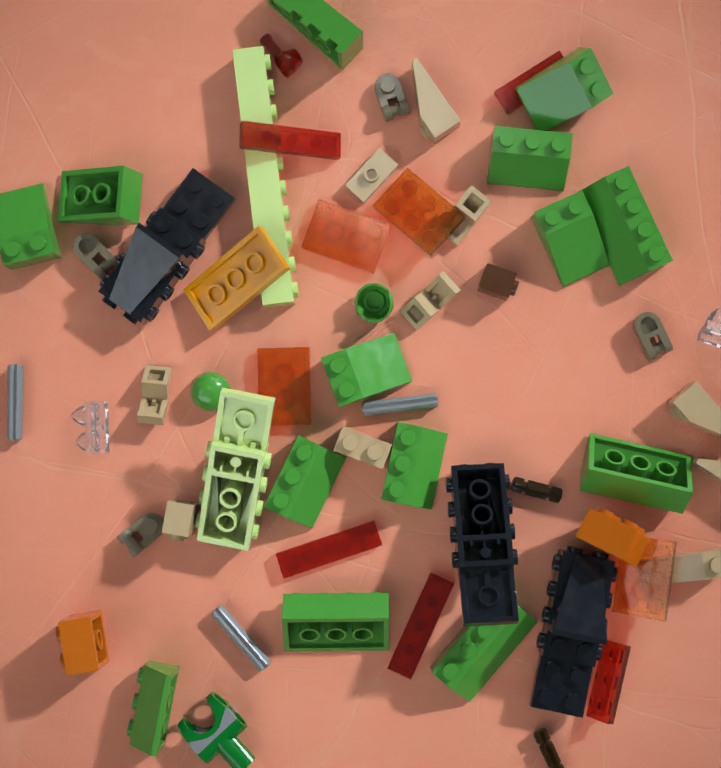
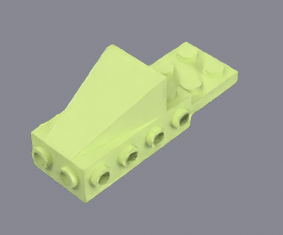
[195,387,276,551]

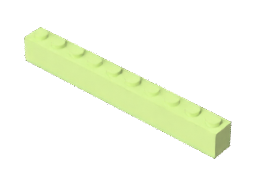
[232,46,299,308]

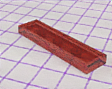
[239,121,341,160]
[276,520,382,578]
[387,572,454,679]

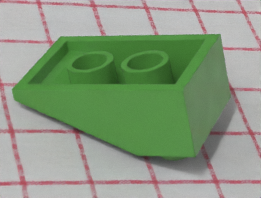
[515,47,614,131]
[58,165,143,226]
[0,183,62,270]
[530,191,610,287]
[321,333,412,408]

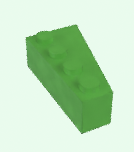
[267,0,363,70]

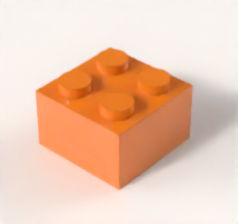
[575,507,650,568]
[56,610,109,676]

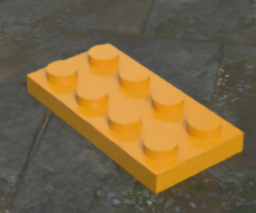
[183,226,290,331]

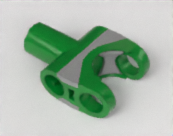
[178,692,255,768]

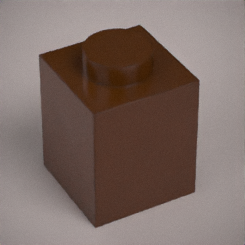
[477,263,519,301]

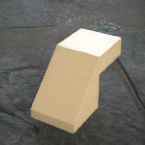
[437,185,491,246]
[400,271,461,330]
[137,365,172,425]

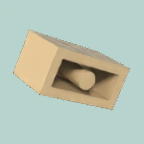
[333,426,392,469]
[162,499,200,541]

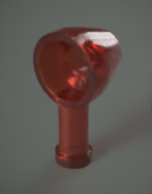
[260,33,303,78]

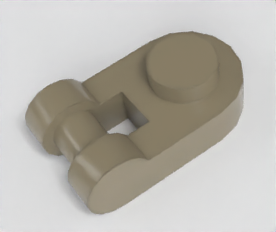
[375,73,410,122]
[73,234,117,280]
[633,312,673,361]
[117,513,164,558]

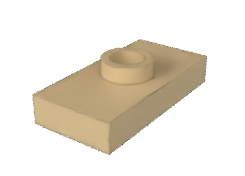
[345,148,398,204]

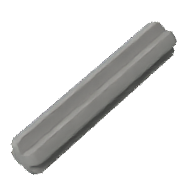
[7,364,23,441]
[362,393,438,416]
[212,605,271,671]

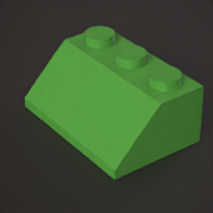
[487,126,573,191]
[381,422,448,510]
[264,435,346,528]
[127,661,180,757]

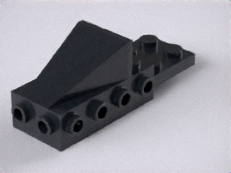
[98,168,235,325]
[446,463,519,627]
[529,546,618,718]

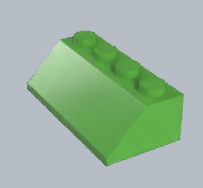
[580,166,673,286]
[580,433,693,514]
[282,592,389,652]
[430,605,537,702]

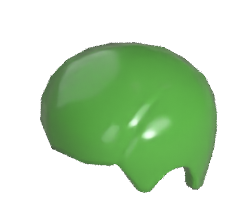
[355,283,394,323]
[190,372,231,411]

